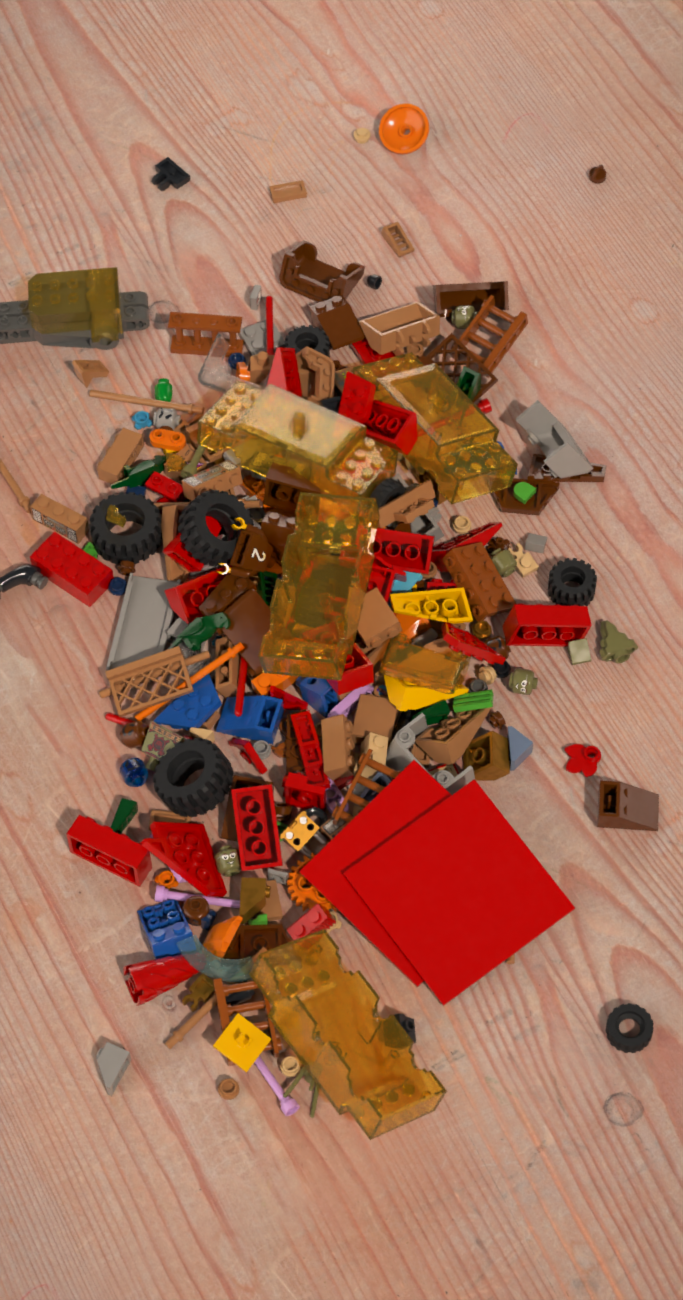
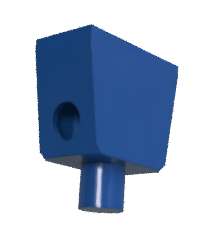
[295,672,339,718]

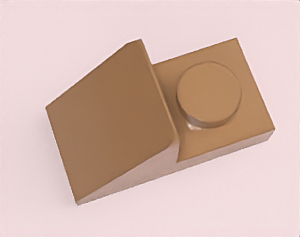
[72,360,109,388]

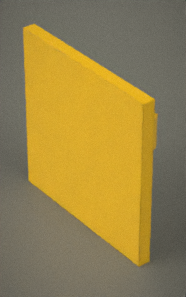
[212,1013,271,1073]

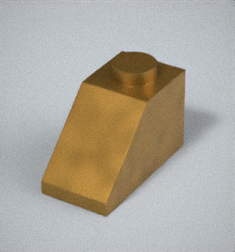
[239,877,271,924]

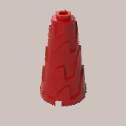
[123,952,207,1006]

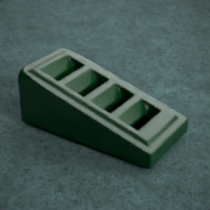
[257,571,277,607]
[410,700,450,726]
[111,798,138,835]

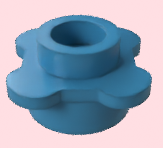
[132,411,152,430]

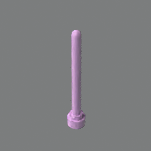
[155,885,240,909]
[254,1056,300,1116]

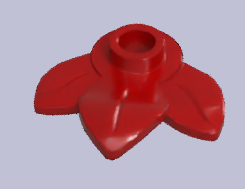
[564,744,601,778]

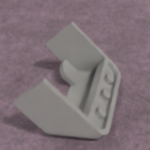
[515,400,594,478]
[385,713,475,795]

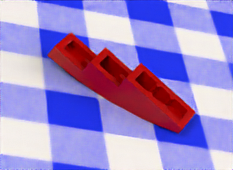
[290,710,330,789]

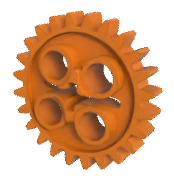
[287,853,337,912]

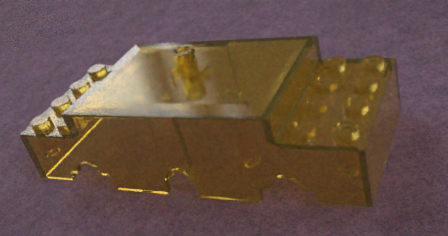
[352,352,518,504]
[197,380,398,516]
[258,492,380,680]
[249,929,447,1140]

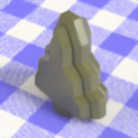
[599,620,638,663]

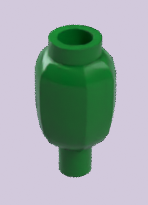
[155,378,173,402]

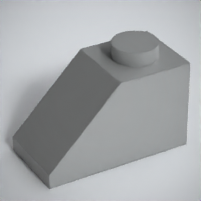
[96,1042,131,1096]

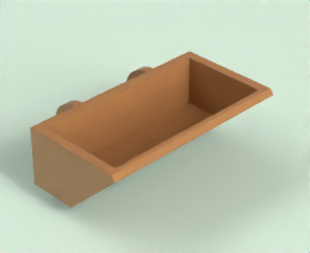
[359,301,440,356]

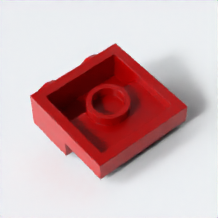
[282,772,326,812]

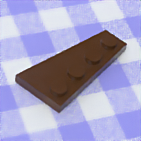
[527,453,607,482]

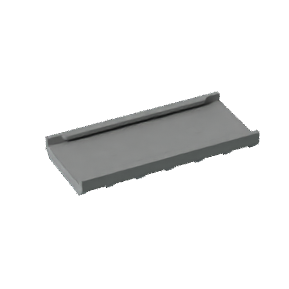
[106,573,181,682]

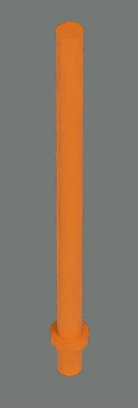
[134,642,245,721]

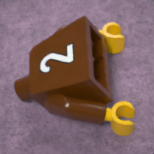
[217,517,275,578]

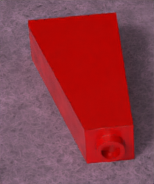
[163,516,223,573]

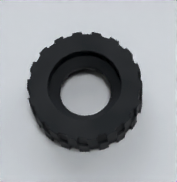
[367,478,406,518]
[606,1003,654,1053]

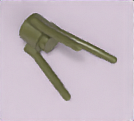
[283,1061,324,1118]

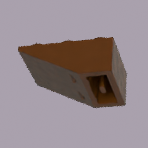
[221,775,274,842]
[597,780,659,831]

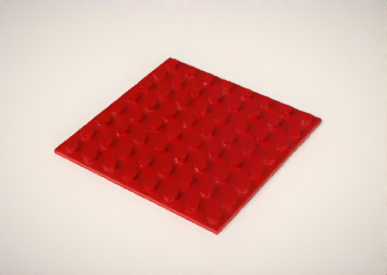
[299,760,451,988]
[343,779,575,1006]

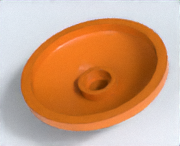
[379,103,429,154]

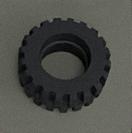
[178,490,254,567]
[89,492,163,564]
[153,738,233,817]

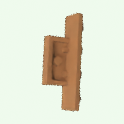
[374,480,436,528]

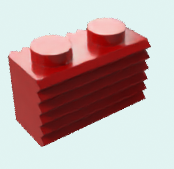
[286,903,336,948]

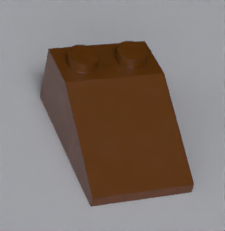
[309,295,366,350]
[264,463,321,518]
[261,508,313,550]

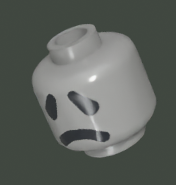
[153,407,181,430]

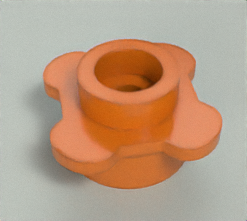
[155,870,179,889]

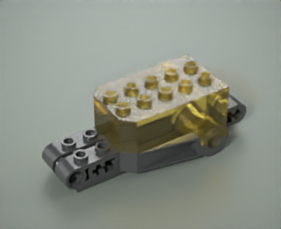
[0,267,150,350]

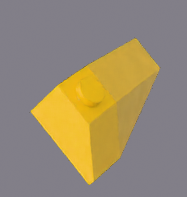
[389,587,473,624]
[384,672,469,712]

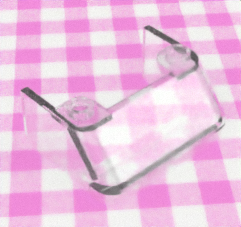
[198,333,271,404]

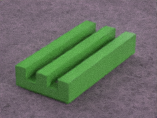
[453,689,494,713]

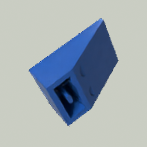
[216,695,284,744]
[137,899,197,959]

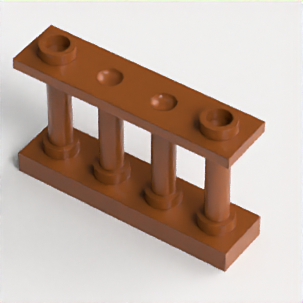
[451,295,528,378]
[168,312,244,357]
[332,749,407,825]
[213,970,282,1066]

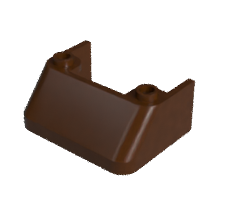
[433,281,509,317]

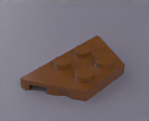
[488,476,560,516]
[221,924,302,967]

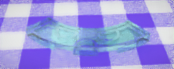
[176,935,259,982]

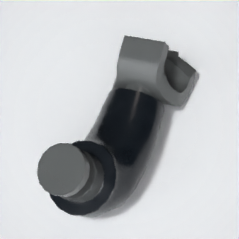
[0,564,48,599]

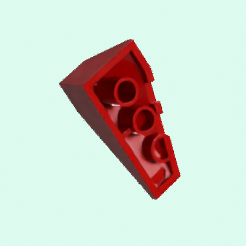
[431,522,503,572]

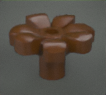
[487,537,511,553]

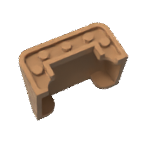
[276,346,335,428]

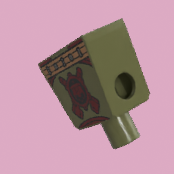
[142,721,186,772]

